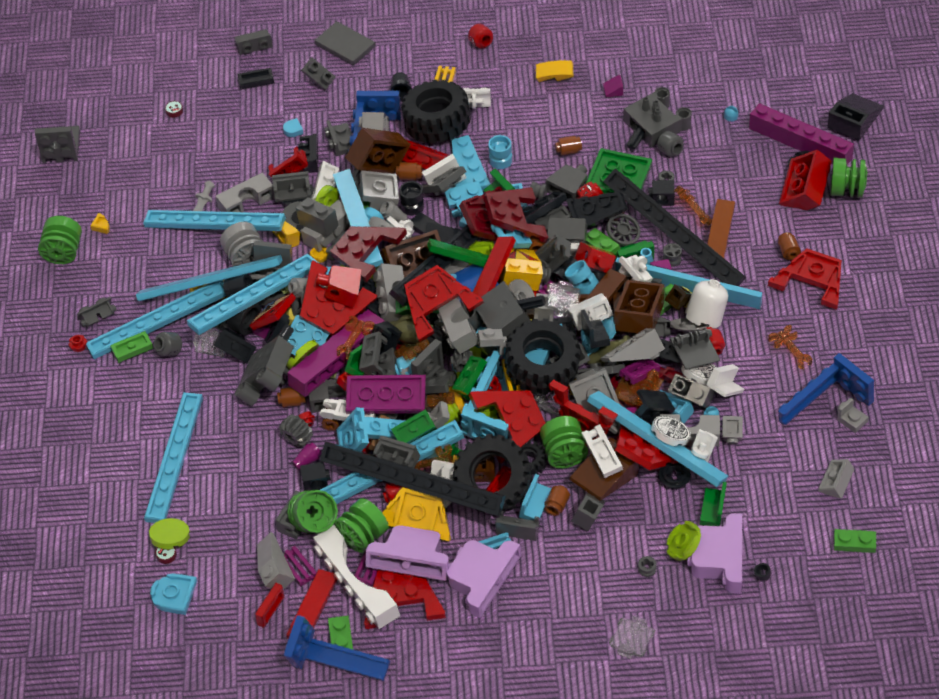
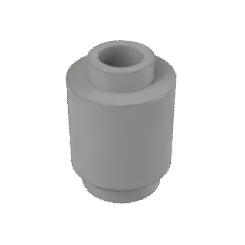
[288,278,308,295]

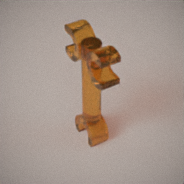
[674,185,712,226]
[337,316,375,359]
[768,325,813,369]
[394,339,430,360]
[427,391,455,407]
[415,444,454,470]

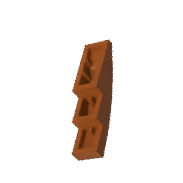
[703,199,735,268]

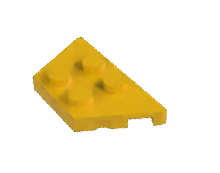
[382,487,451,541]

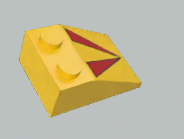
[500,248,543,291]

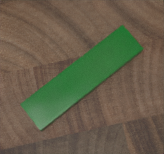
[427,238,489,267]

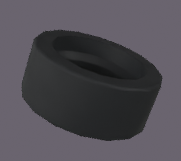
[228,303,261,336]

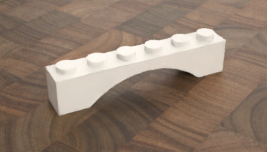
[313,525,400,629]

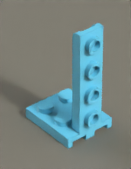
[461,350,509,439]
[336,407,406,451]

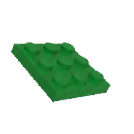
[586,148,652,194]

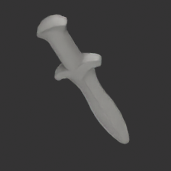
[193,181,215,211]

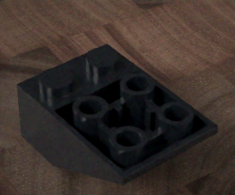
[827,93,884,141]

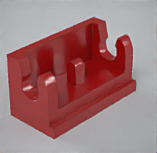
[268,146,308,177]

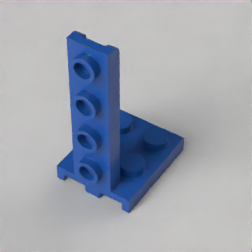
[350,91,402,167]
[778,353,874,425]
[283,615,390,681]

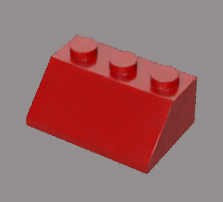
[779,150,832,210]

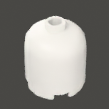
[685,279,728,328]

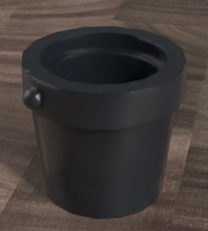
[390,72,412,101]
[223,274,254,297]

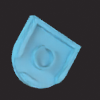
[150,574,197,615]

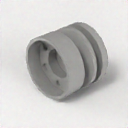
[220,222,263,267]

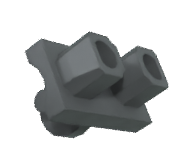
[301,57,336,91]

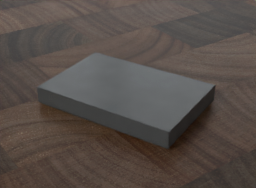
[315,21,376,66]

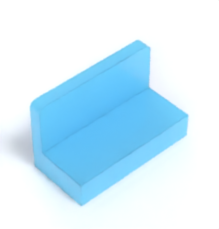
[519,474,551,521]

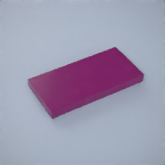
[346,375,426,414]

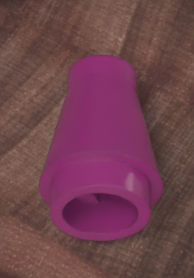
[292,442,322,470]

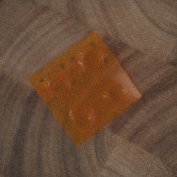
[615,369,664,406]

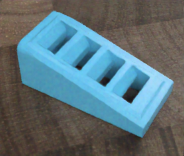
[660,390,694,423]

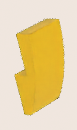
[536,60,574,82]

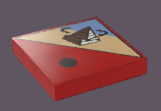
[249,293,296,330]

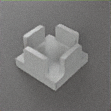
[358,170,399,212]
[569,368,620,413]

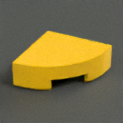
[91,213,110,234]

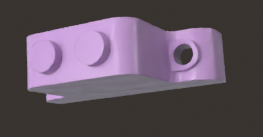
[688,513,742,594]
[366,526,448,581]
[447,540,521,618]

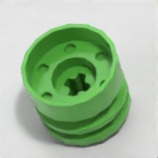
[831,158,867,198]
[38,216,82,264]
[540,416,588,468]
[287,490,338,533]
[334,498,389,553]

